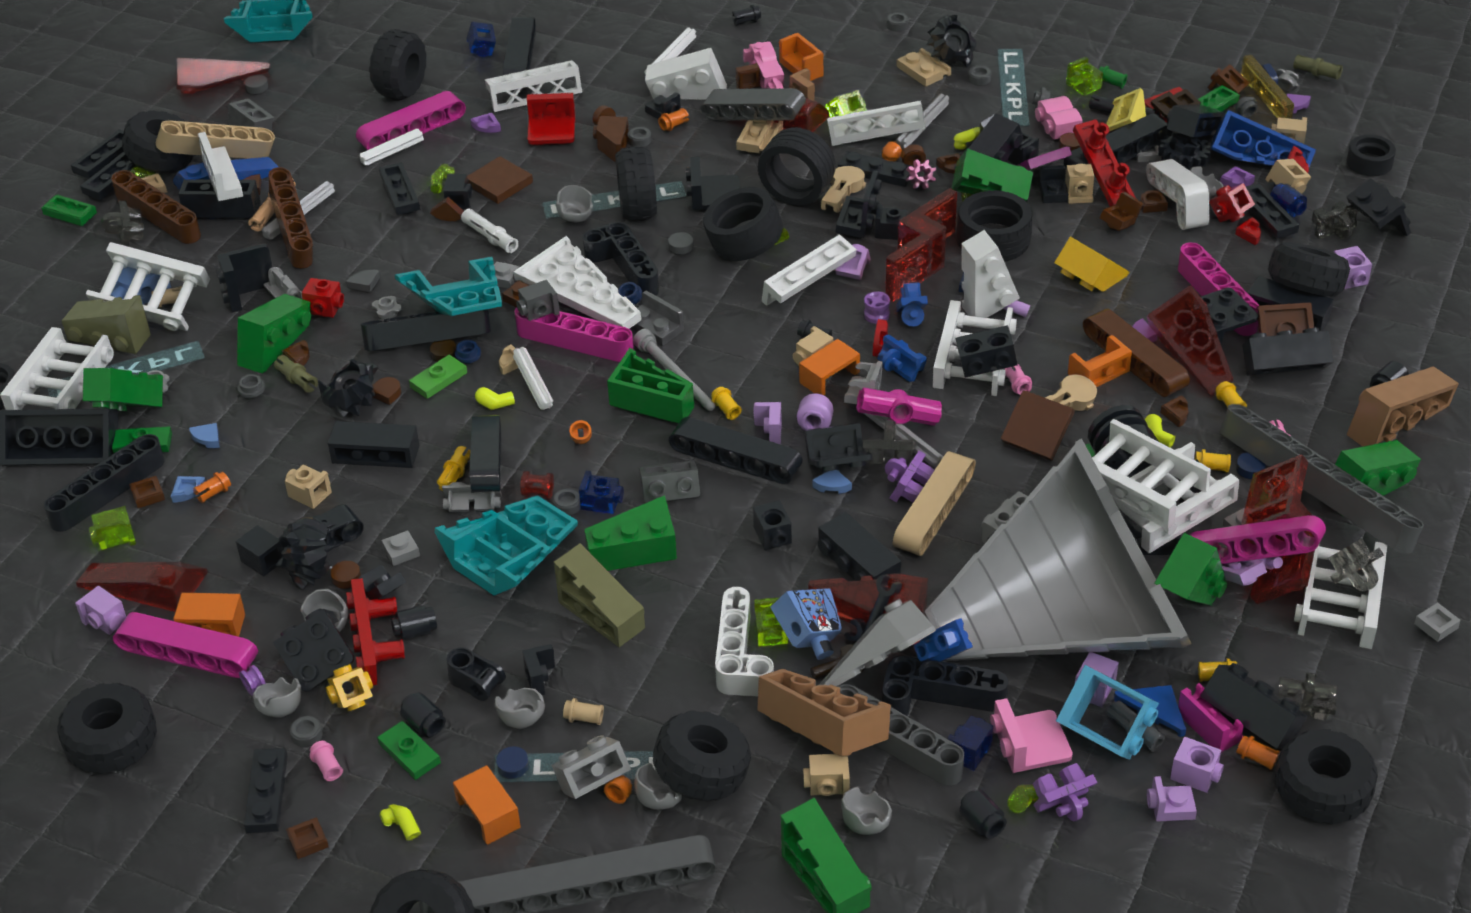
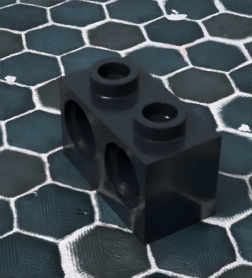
[955,325,1018,378]

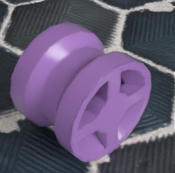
[864,291,890,324]

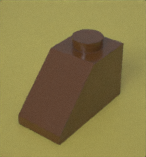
[593,116,629,162]

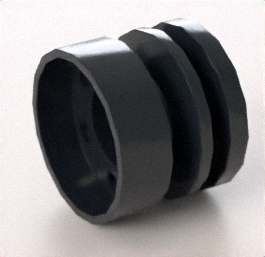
[1087,405,1159,478]

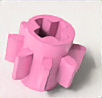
[906,159,936,189]

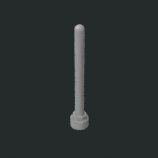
[633,329,715,411]

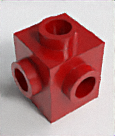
[1209,183,1255,223]
[301,278,344,318]

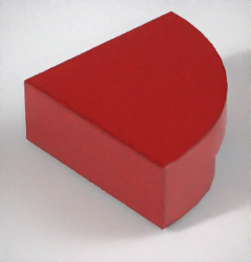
[1287,146,1309,173]
[1235,217,1261,245]
[873,319,888,356]

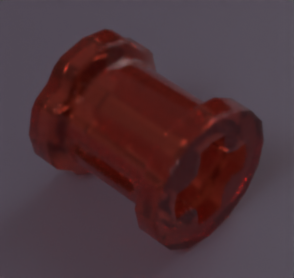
[520,471,554,498]

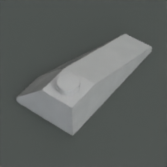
[819,599,936,686]

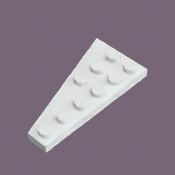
[513,236,641,329]

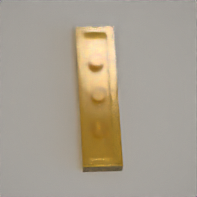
[1241,55,1294,119]

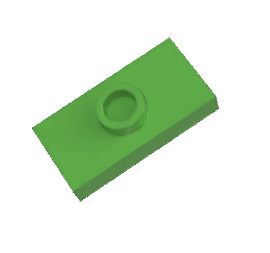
[409,355,467,399]

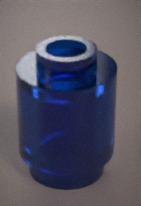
[1270,183,1307,217]

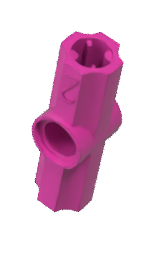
[856,387,942,426]

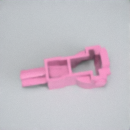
[743,42,784,89]

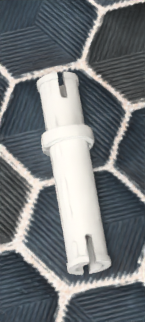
[461,209,519,253]

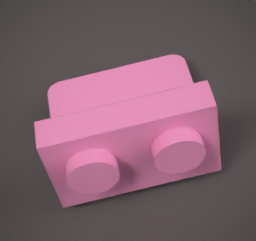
[990,698,1073,773]

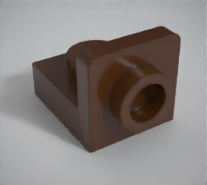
[1207,64,1250,94]

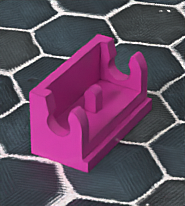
[1178,683,1244,753]

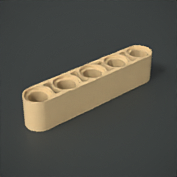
[156,121,275,159]
[893,451,976,556]

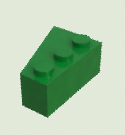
[951,148,1033,202]
[237,294,311,374]
[607,348,694,423]
[83,368,163,412]
[1335,440,1421,517]
[584,495,677,571]
[1154,533,1227,605]
[781,798,872,913]

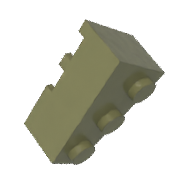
[62,295,151,354]
[554,543,645,648]

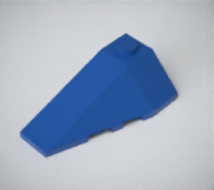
[1211,110,1316,166]
[173,157,278,190]

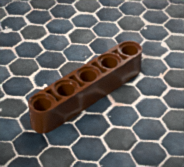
[269,167,313,269]
[111,170,201,244]
[1083,309,1190,397]

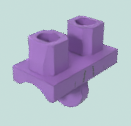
[885,450,935,503]
[1033,763,1097,821]

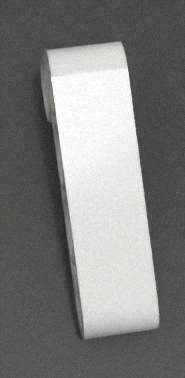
[1146,159,1209,230]
[715,587,774,696]

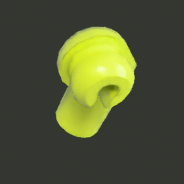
[953,127,980,150]
[475,387,515,410]
[1145,414,1175,448]
[379,804,421,841]

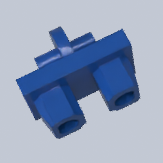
[896,283,928,327]
[877,335,927,382]
[914,618,973,662]

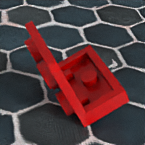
[527,93,576,145]

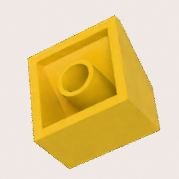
[1054,236,1129,292]

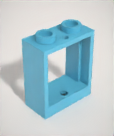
[1056,665,1159,759]

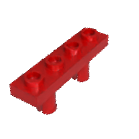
[1072,119,1136,207]
[346,578,405,686]

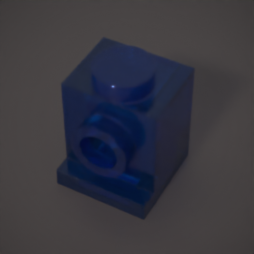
[466,22,496,57]
[579,470,624,514]
[947,716,994,771]

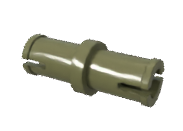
[1293,54,1343,80]
[274,355,318,393]

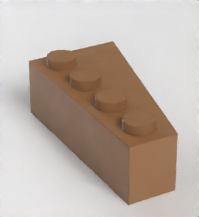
[1346,366,1459,446]
[758,669,891,756]

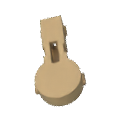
[821,166,866,213]
[1046,374,1097,411]

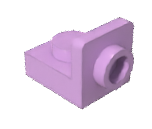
[835,244,871,280]
[753,402,782,445]
[1147,776,1197,821]

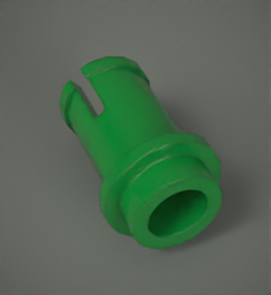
[1096,65,1128,89]

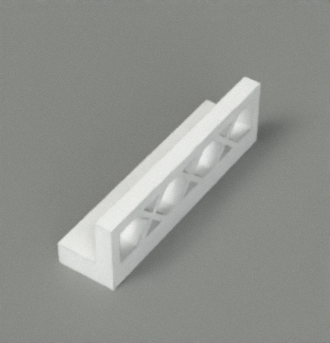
[485,60,582,112]
[827,101,925,146]
[198,132,243,201]
[762,234,857,306]

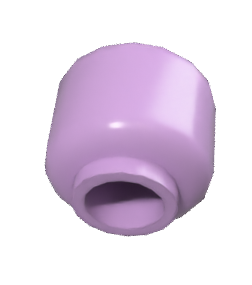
[797,393,834,430]

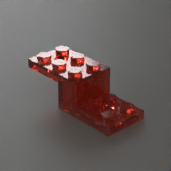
[885,188,957,302]
[1241,454,1315,604]

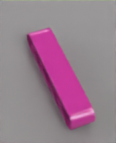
[356,91,466,150]
[1178,242,1259,336]
[514,308,634,362]
[1189,515,1326,564]
[113,612,258,678]

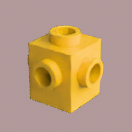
[326,664,373,711]

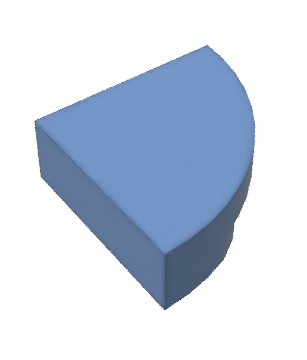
[189,423,220,448]
[812,470,852,494]
[171,476,206,503]

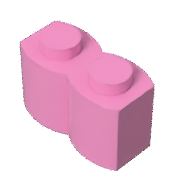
[1035,96,1082,139]

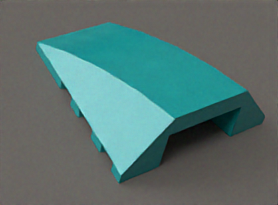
[224,0,313,42]
[395,257,502,316]
[434,495,578,596]

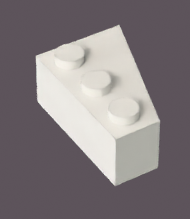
[645,48,727,100]
[962,230,1020,318]

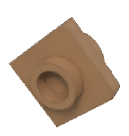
[790,68,815,107]

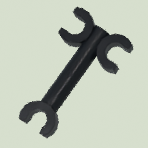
[844,574,902,642]

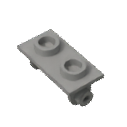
[263,267,302,299]
[442,482,502,512]

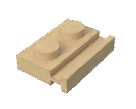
[897,48,951,87]
[736,120,783,153]

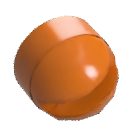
[882,141,902,162]
[569,420,592,444]
[604,775,632,804]

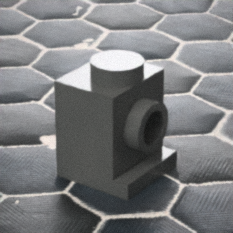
[516,279,560,321]

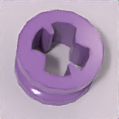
[239,665,266,696]

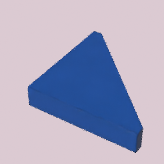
[1114,685,1186,737]

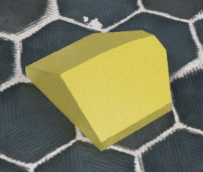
[1107,88,1146,132]

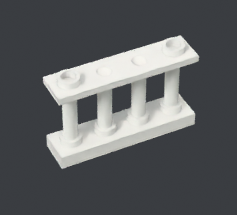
[86,242,210,331]
[933,300,1017,396]
[0,327,114,410]
[1092,419,1211,530]
[1115,442,1239,553]
[1294,542,1387,649]

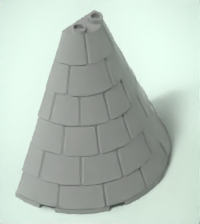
[925,439,1191,662]

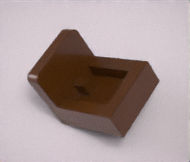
[1100,192,1143,231]

